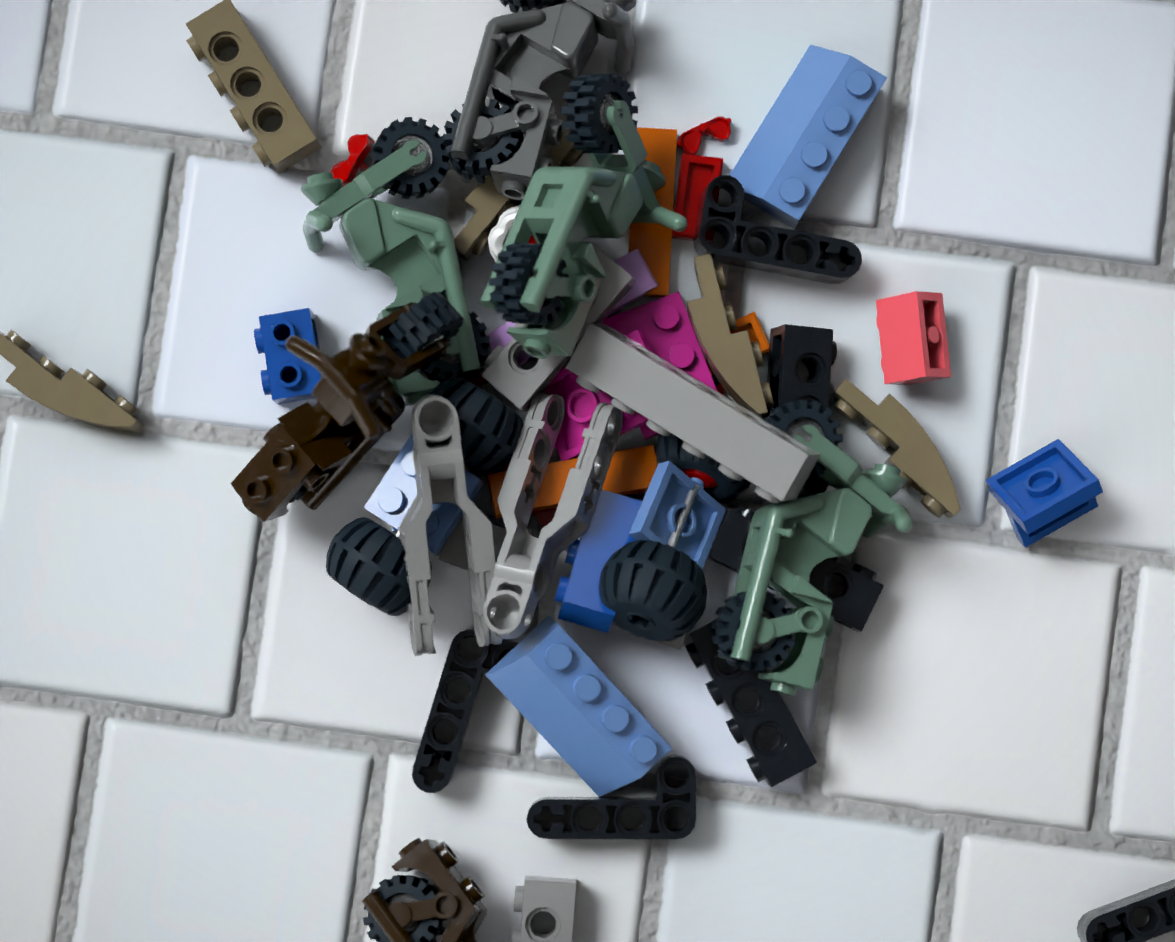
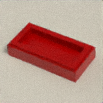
[672,153,723,243]

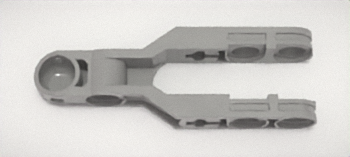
[483,392,623,639]
[399,394,502,656]

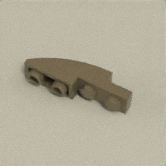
[454,130,583,261]
[687,254,774,419]
[0,329,145,431]
[834,379,961,518]

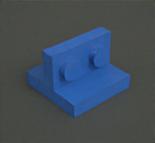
[985,439,1103,548]

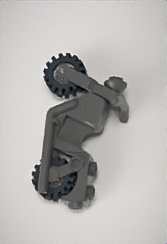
[443,0,637,200]

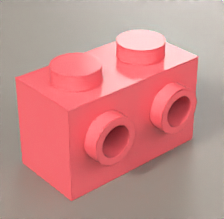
[876,291,951,385]

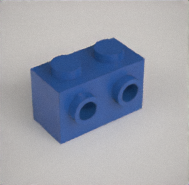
[254,308,323,404]

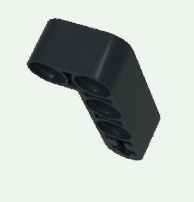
[693,175,862,284]
[412,629,519,793]
[527,754,696,839]
[1077,879,1175,942]

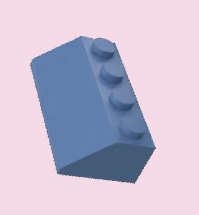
[730,44,887,229]
[485,616,672,797]

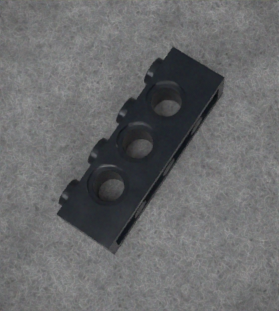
[760,324,837,498]
[707,506,884,632]
[685,619,817,787]

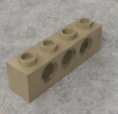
[186,0,322,174]

